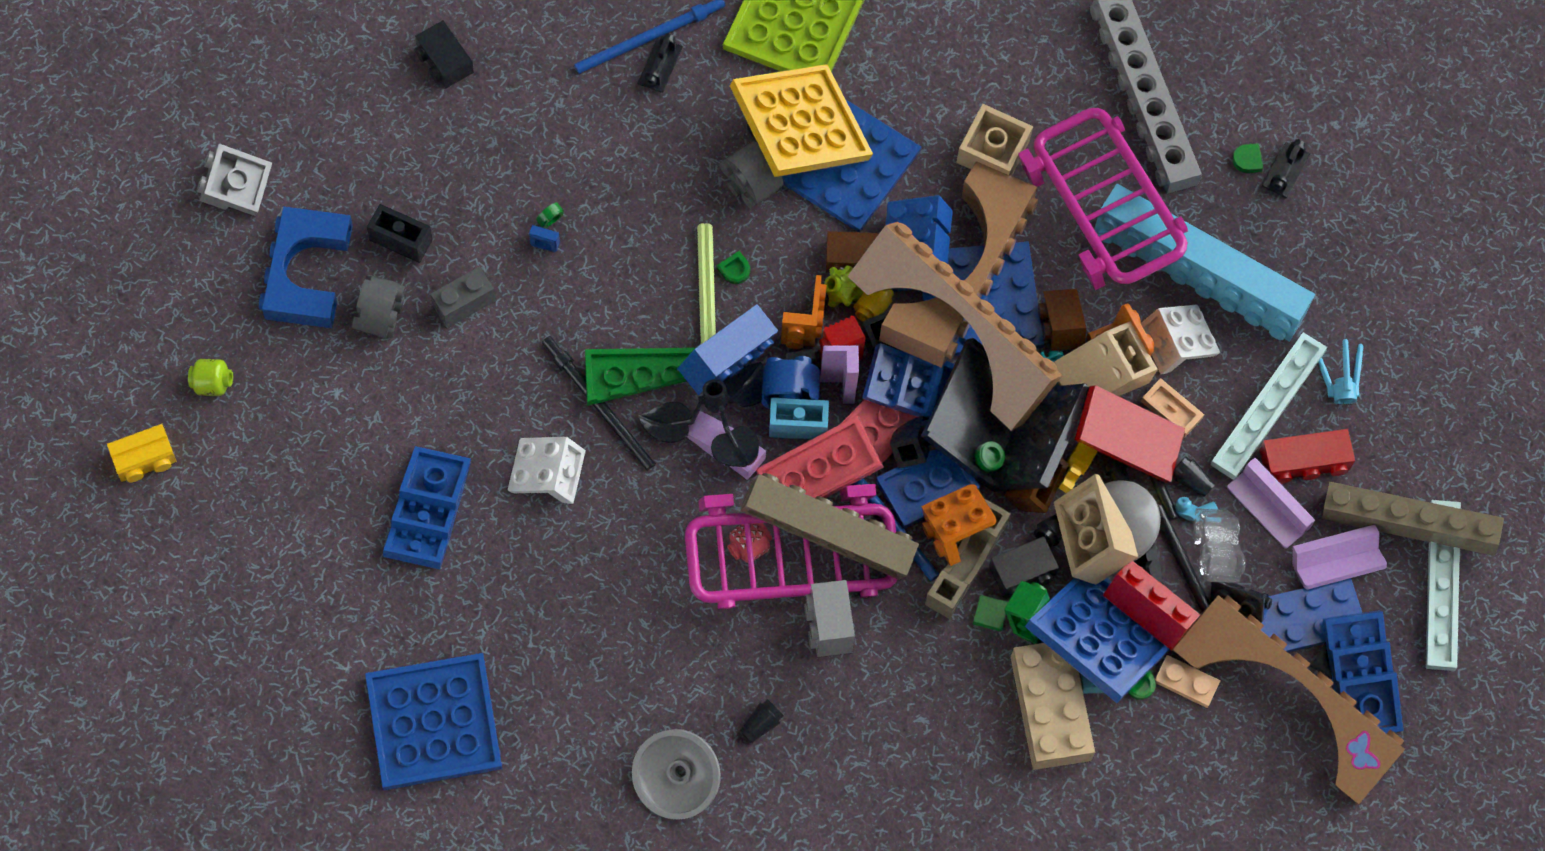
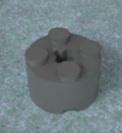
[719,141,783,209]
[352,274,406,338]

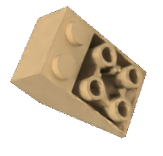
[1054,322,1158,396]

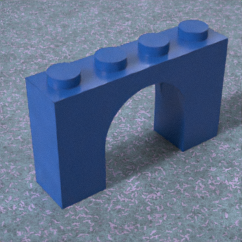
[259,206,353,328]

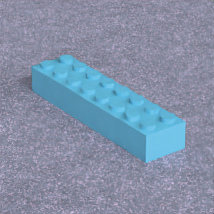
[1094,184,1315,342]

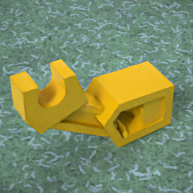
[1059,442,1097,493]

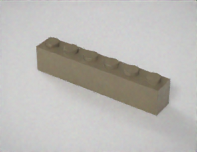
[740,473,919,580]
[1322,482,1504,556]

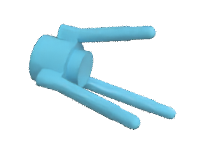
[1318,339,1363,404]

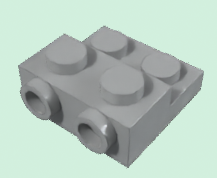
[196,144,272,216]

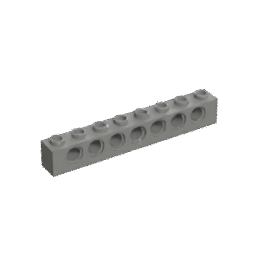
[1090,0,1202,194]

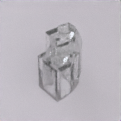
[1194,508,1246,583]

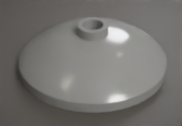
[1104,481,1161,561]
[632,729,720,819]

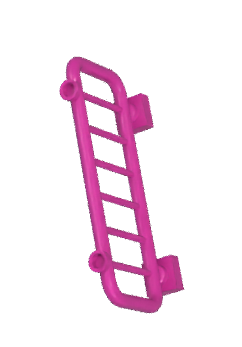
[1018,108,1188,290]
[685,484,898,609]

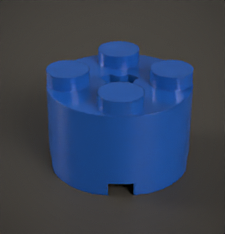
[761,356,820,409]

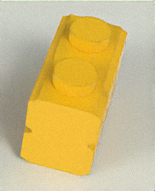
[107,424,177,483]

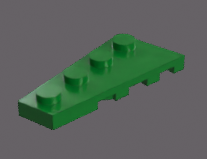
[585,348,695,406]

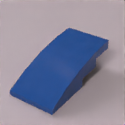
[862,343,955,420]
[383,446,471,570]
[1323,610,1403,733]

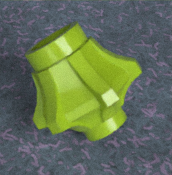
[824,265,864,307]

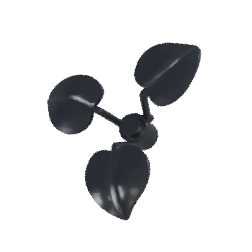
[639,362,763,467]

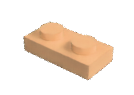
[1141,378,1204,438]
[1155,655,1221,708]

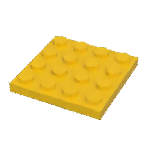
[730,64,873,177]

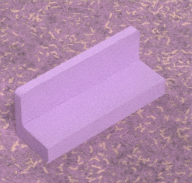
[820,346,859,404]
[1227,458,1315,549]
[1292,524,1387,590]

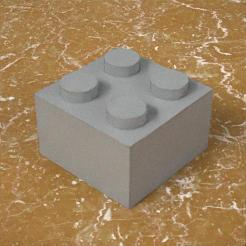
[804,580,855,657]

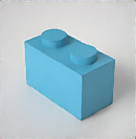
[769,398,829,440]

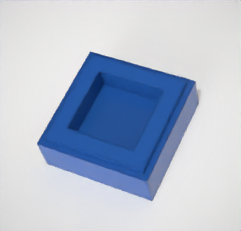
[529,225,560,252]

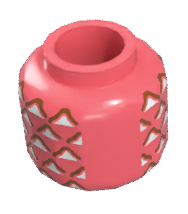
[727,523,772,563]

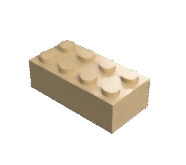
[1011,643,1095,770]

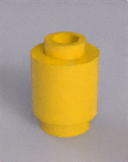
[854,288,894,321]

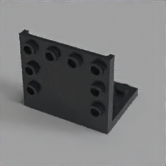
[921,338,1089,492]

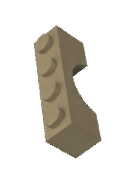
[925,499,1011,619]

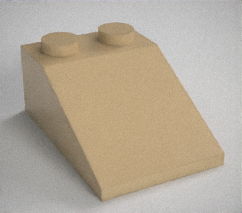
[1054,474,1138,585]

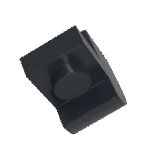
[890,416,937,468]

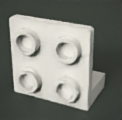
[1141,305,1220,374]
[508,437,586,504]

